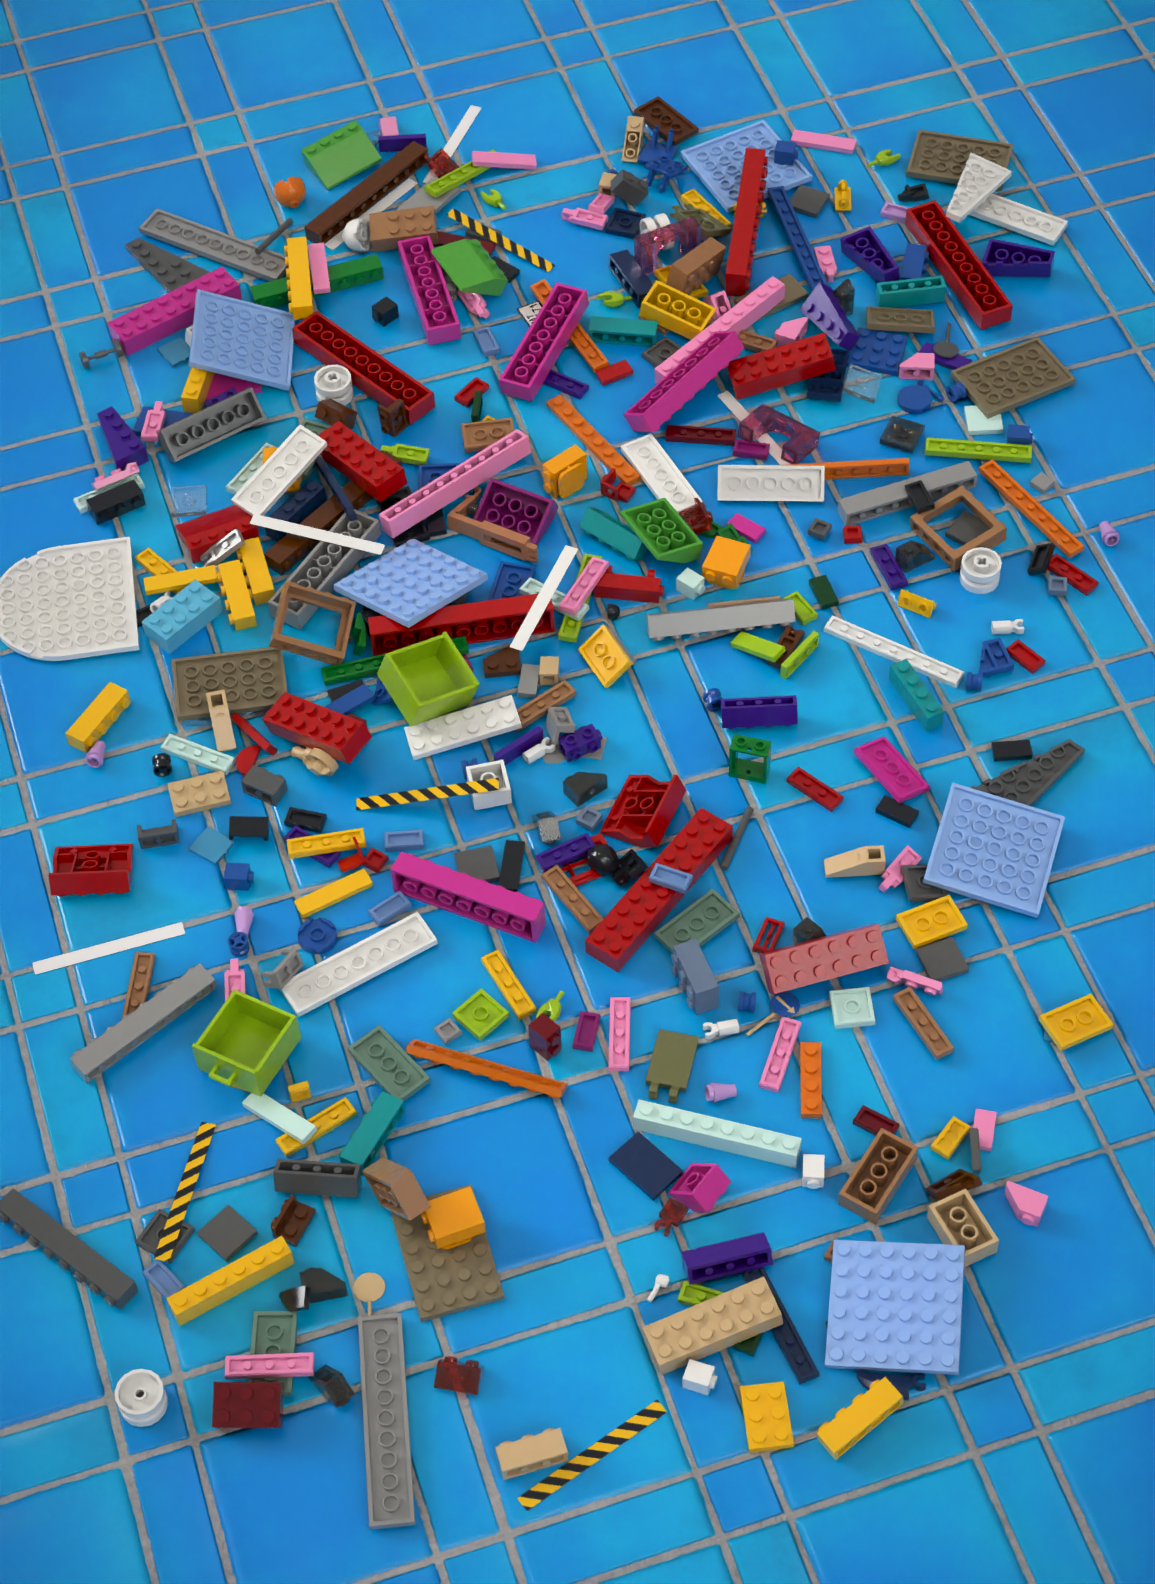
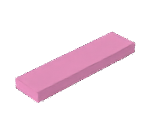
[791,130,857,154]
[472,151,537,170]
[308,243,331,294]
[559,557,609,615]
[609,997,631,1071]
[759,1017,802,1093]
[225,1352,315,1380]

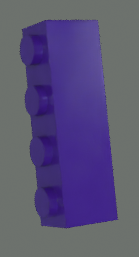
[721,695,798,729]
[681,1232,773,1285]

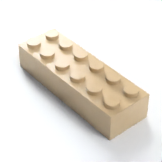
[643,1276,783,1375]

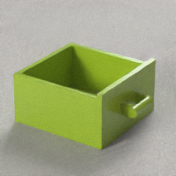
[377,631,480,727]
[192,989,302,1097]

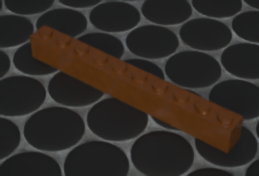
[305,141,429,244]
[264,451,402,576]

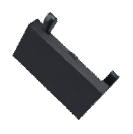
[229,816,269,840]

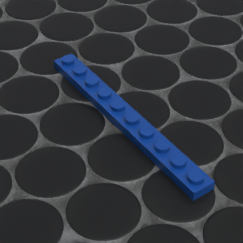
[767,186,829,292]

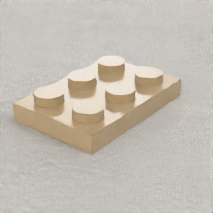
[167,771,231,817]

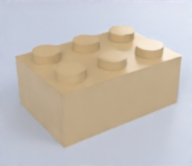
[927,1188,999,1267]

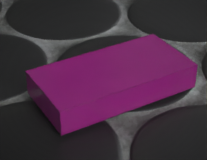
[733,439,770,461]
[572,1011,601,1052]

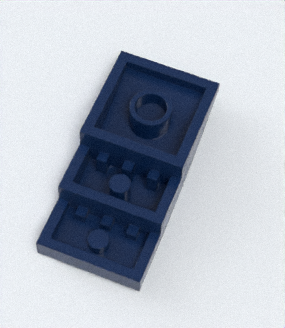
[807,349,849,402]

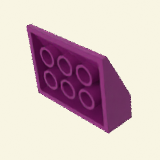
[473,478,559,545]

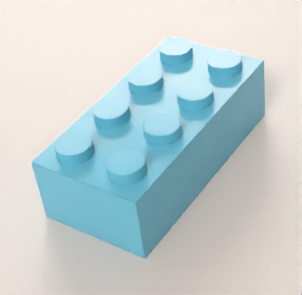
[142,580,223,654]

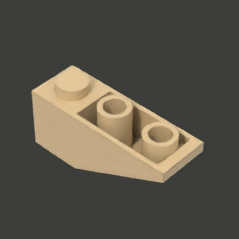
[622,116,645,163]
[206,690,236,752]
[824,845,886,878]

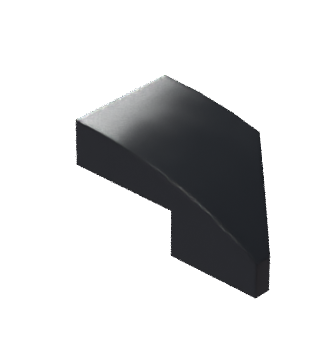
[898,183,929,202]
[279,1286,311,1312]

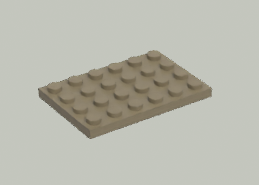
[906,130,1014,191]
[950,337,1076,419]
[171,647,288,721]
[390,1184,505,1322]

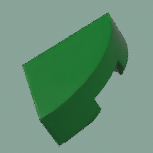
[700,520,723,538]

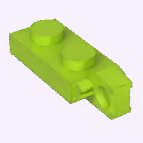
[380,443,430,465]

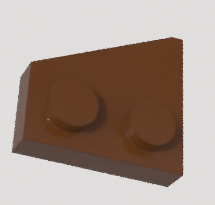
[483,646,521,678]
[925,1169,983,1200]

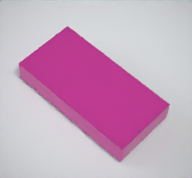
[726,513,766,544]

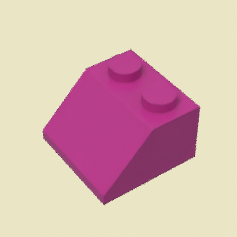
[668,1163,731,1213]

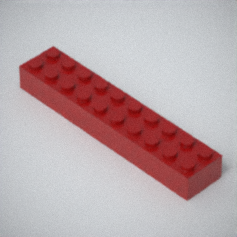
[726,148,768,297]
[905,200,1013,330]
[292,311,435,426]
[368,593,555,656]
[585,808,733,972]

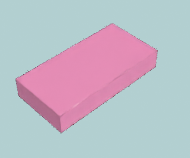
[588,193,615,214]
[973,1109,997,1152]

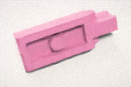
[562,208,608,230]
[814,245,837,283]
[457,290,490,319]
[141,401,166,442]
[91,462,140,489]
[878,845,922,893]
[224,958,246,1001]
[887,967,944,996]

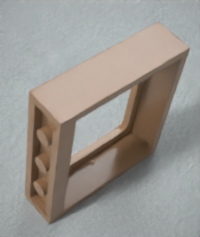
[910,486,1007,571]
[269,581,356,665]

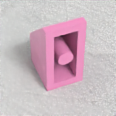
[378,116,399,136]
[703,290,731,321]
[774,317,808,347]
[899,353,935,380]
[1004,1181,1048,1227]

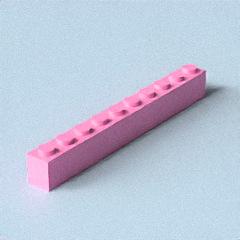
[654,276,785,384]
[379,429,531,538]

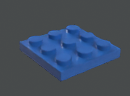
[847,327,908,376]

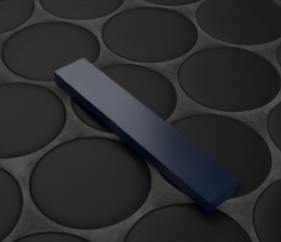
[315,454,357,521]
[742,1267,820,1385]

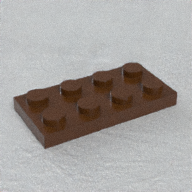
[634,96,699,146]

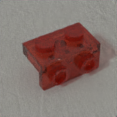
[424,148,459,178]
[679,498,713,535]
[434,1356,484,1395]

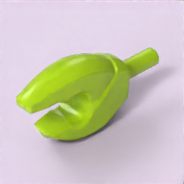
[867,150,901,167]
[480,189,506,210]
[596,291,632,308]
[536,990,565,1022]

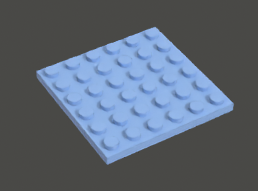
[681,120,812,213]
[189,289,295,391]
[334,539,488,628]
[922,782,1065,918]
[825,1240,965,1375]

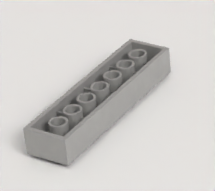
[268,509,381,630]

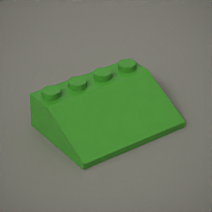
[301,120,382,190]
[431,239,508,296]
[619,498,703,563]

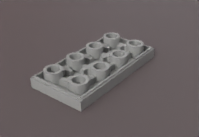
[396,176,460,214]

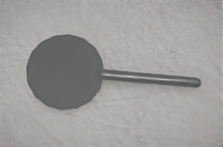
[933,322,959,358]

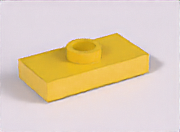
[930,1116,971,1160]

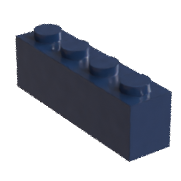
[608,250,653,308]
[265,479,327,542]

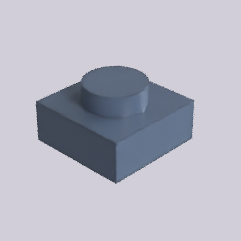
[1048,576,1067,596]
[576,806,603,832]

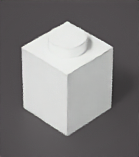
[802,1154,824,1189]
[683,1359,718,1396]

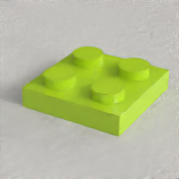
[452,988,510,1041]

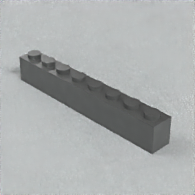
[0,1188,139,1310]

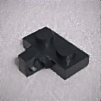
[611,849,648,887]

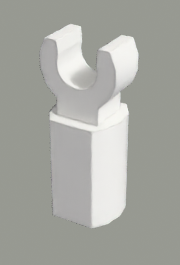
[150,591,172,613]
[991,619,1025,635]
[522,737,555,765]
[703,1019,739,1040]

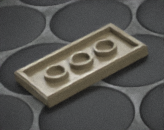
[734,274,808,321]
[866,306,935,333]

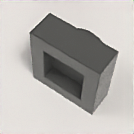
[808,518,832,541]

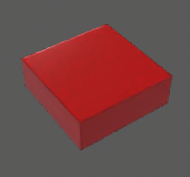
[612,482,636,503]
[843,526,863,544]
[362,848,389,873]

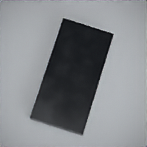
[376,486,430,548]

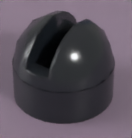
[607,604,620,619]

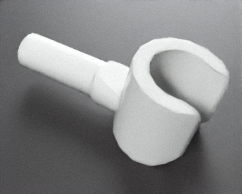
[647,1274,669,1302]

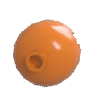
[273,177,306,208]

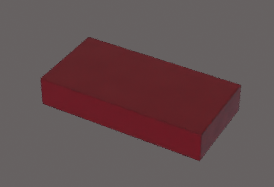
[853,1105,900,1136]

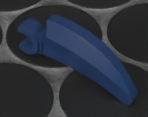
[856,1369,926,1400]

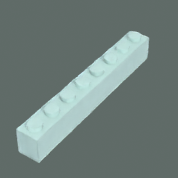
[633,1100,802,1168]

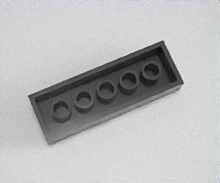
[156,387,267,463]

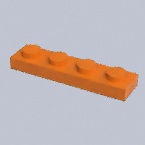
[800,1042,822,1118]

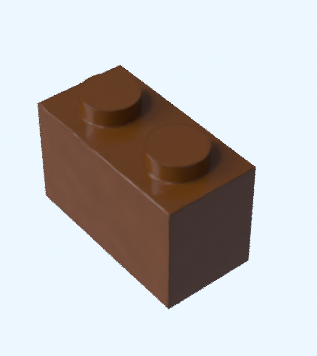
[315,399,358,429]

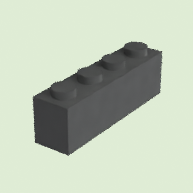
[273,1159,362,1198]

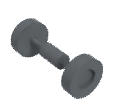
[79,340,123,369]

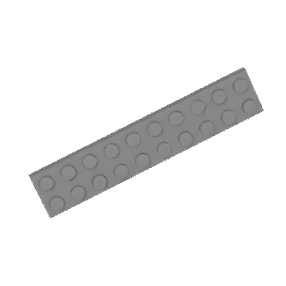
[139,208,289,281]
[358,1313,416,1530]

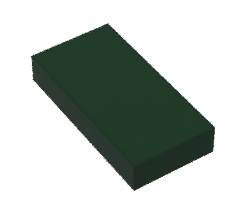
[471,390,483,422]
[809,575,839,610]

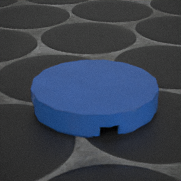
[897,385,932,413]
[298,918,338,954]

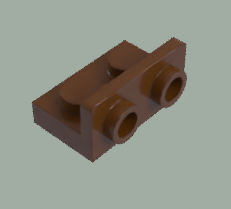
[378,399,408,438]
[271,1194,316,1247]

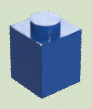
[774,140,799,166]
[1007,424,1033,445]
[223,863,254,891]

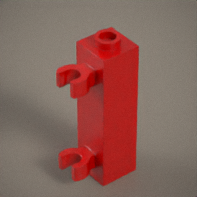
[594,565,664,604]

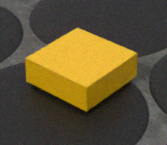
[288,1081,311,1102]

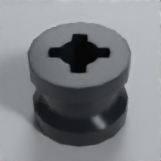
[152,753,172,777]

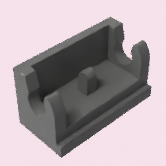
[137,819,179,849]

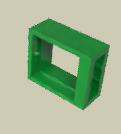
[729,734,771,784]

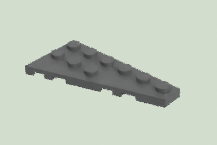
[125,238,210,293]
[971,739,1085,806]

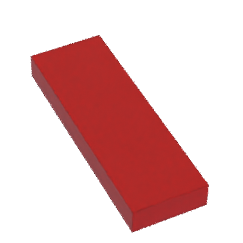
[1047,554,1099,596]
[230,713,277,756]
[786,767,844,812]

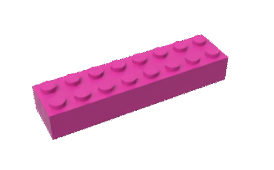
[397,235,461,345]
[108,266,242,356]
[499,282,589,402]
[623,331,744,433]
[391,852,546,943]

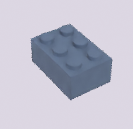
[671,938,719,1015]

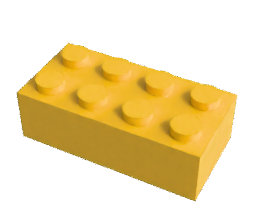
[639,280,716,340]

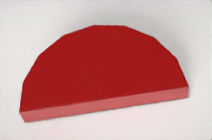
[236,745,261,777]

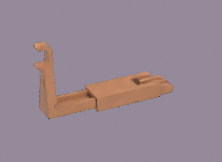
[447,486,538,563]

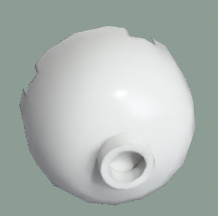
[342,218,372,252]

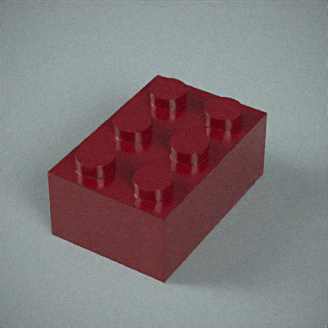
[212,1382,284,1428]

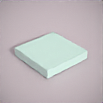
[964,406,1003,435]
[829,987,876,1029]

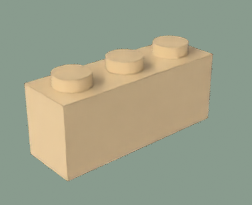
[495,1428,569,1480]

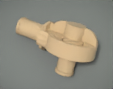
[291,745,339,776]

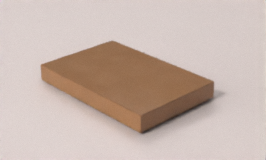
[461,417,515,453]

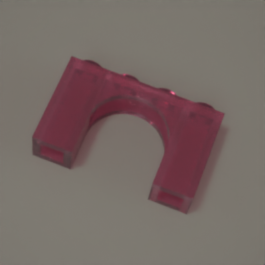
[634,216,701,275]
[737,404,820,464]

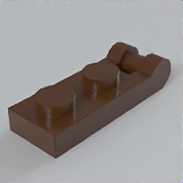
[767,625,805,669]

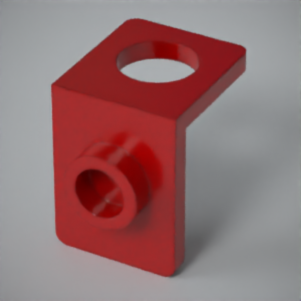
[600,468,619,502]
[338,837,366,872]

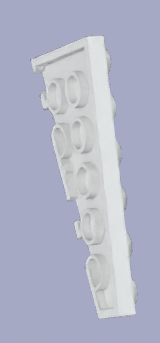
[946,153,1012,223]

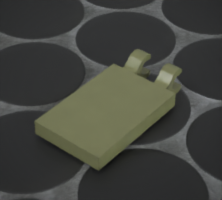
[670,204,731,238]
[646,1029,699,1104]

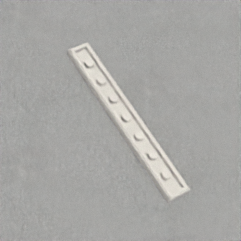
[823,615,965,688]

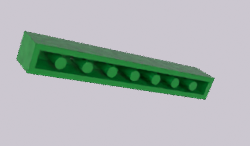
[250,254,384,308]

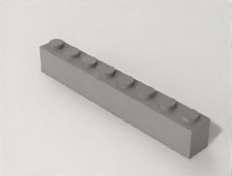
[838,461,978,526]
[646,598,796,641]
[70,964,216,1083]

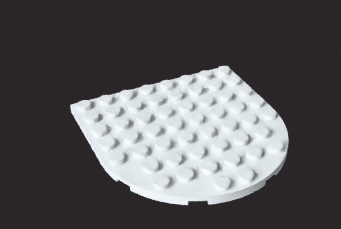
[0,537,140,661]

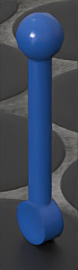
[917,380,944,402]

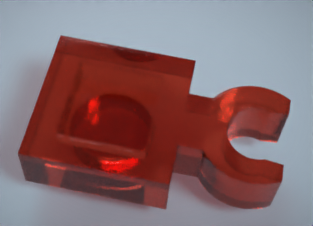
[654,1197,689,1237]

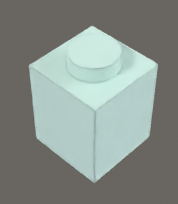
[676,567,705,600]

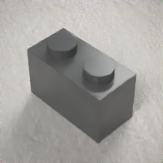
[610,169,649,207]
[241,765,288,807]

